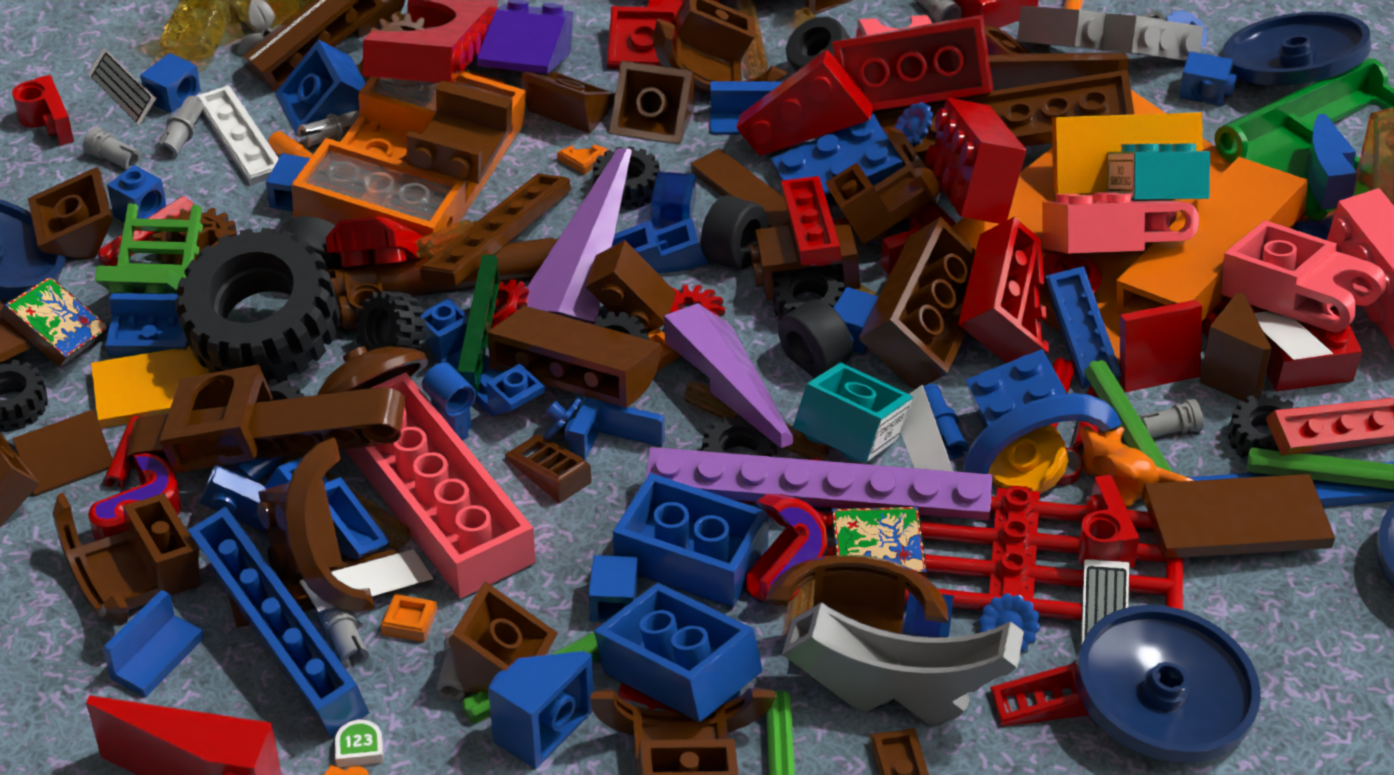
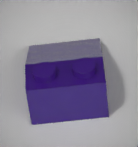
[476,0,574,74]

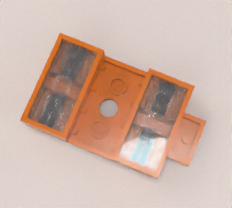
[291,69,525,253]

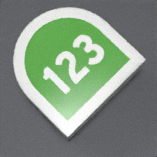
[335,720,384,767]

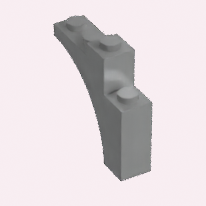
[1017,6,1204,61]
[782,602,1024,726]

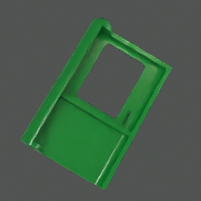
[1214,58,1394,220]

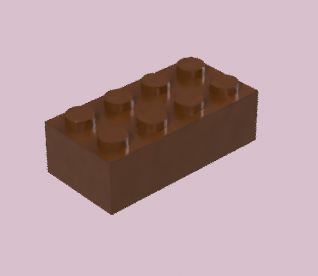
[858,216,976,389]

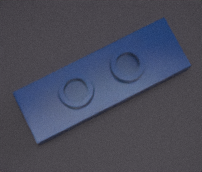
[1044,266,1122,389]

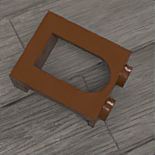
[159,365,273,473]

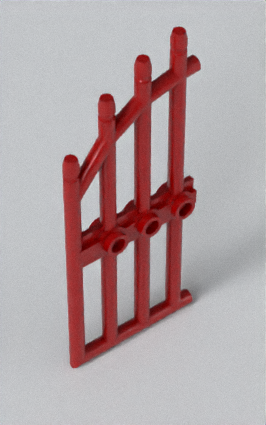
[817,485,1183,621]

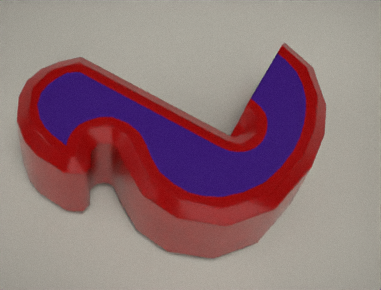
[88,453,182,541]
[745,494,827,606]

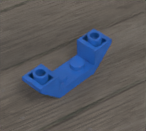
[421,298,545,416]

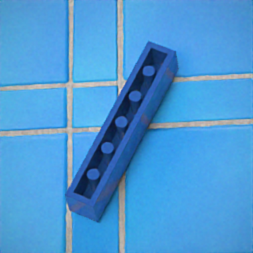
[188,507,370,738]

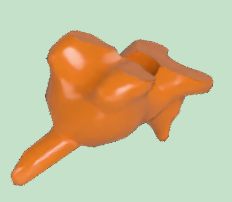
[1080,426,1193,509]

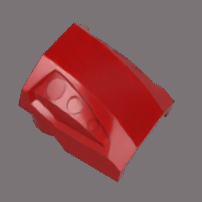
[326,217,437,267]

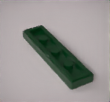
[457,254,500,397]

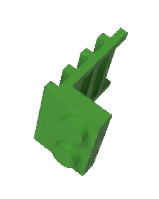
[94,204,203,295]

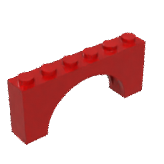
[363,0,498,83]

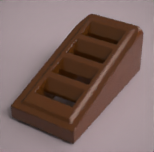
[505,434,592,504]

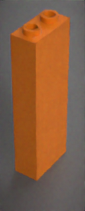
[1117,157,1308,321]

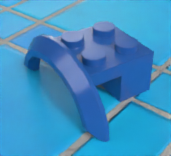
[962,349,1121,474]

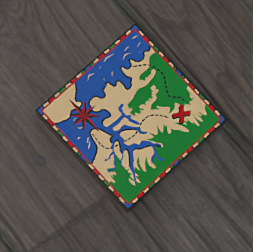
[0,276,109,367]
[831,506,927,577]

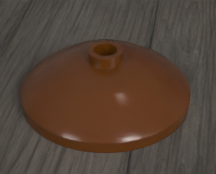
[317,346,428,395]

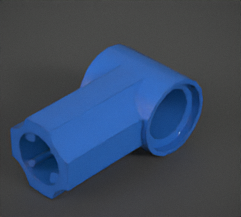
[422,363,476,441]

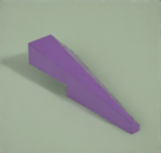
[527,148,632,325]
[664,303,793,448]

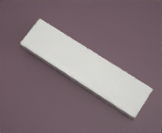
[195,86,279,186]

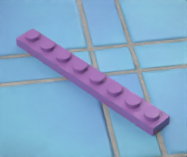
[646,447,992,521]

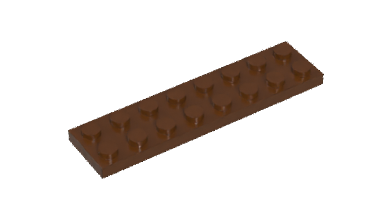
[871,70,1135,165]

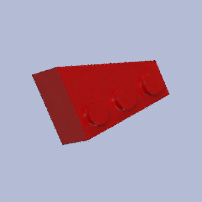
[736,49,873,156]
[958,217,1049,363]

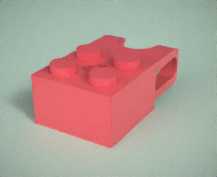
[1042,192,1199,253]
[1221,220,1386,332]

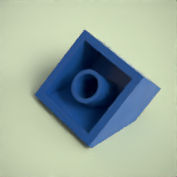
[275,39,366,135]
[488,651,594,769]

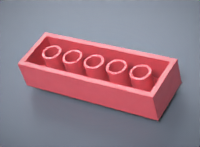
[344,373,536,599]

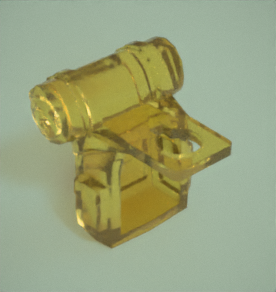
[159,0,251,61]

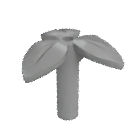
[237,0,279,55]

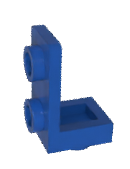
[564,397,665,460]

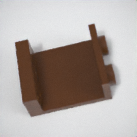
[406,80,512,184]
[750,218,861,301]

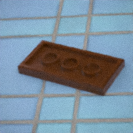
[1142,474,1335,559]

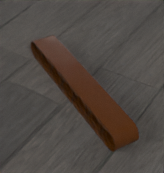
[126,387,405,469]

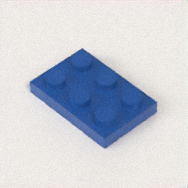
[771,114,904,205]

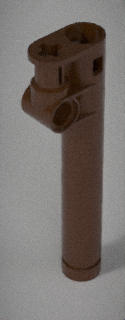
[328,236,560,332]

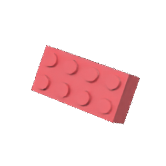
[1327,188,1394,349]

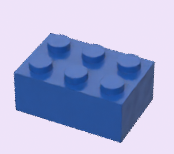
[613,473,769,607]
[594,583,763,722]

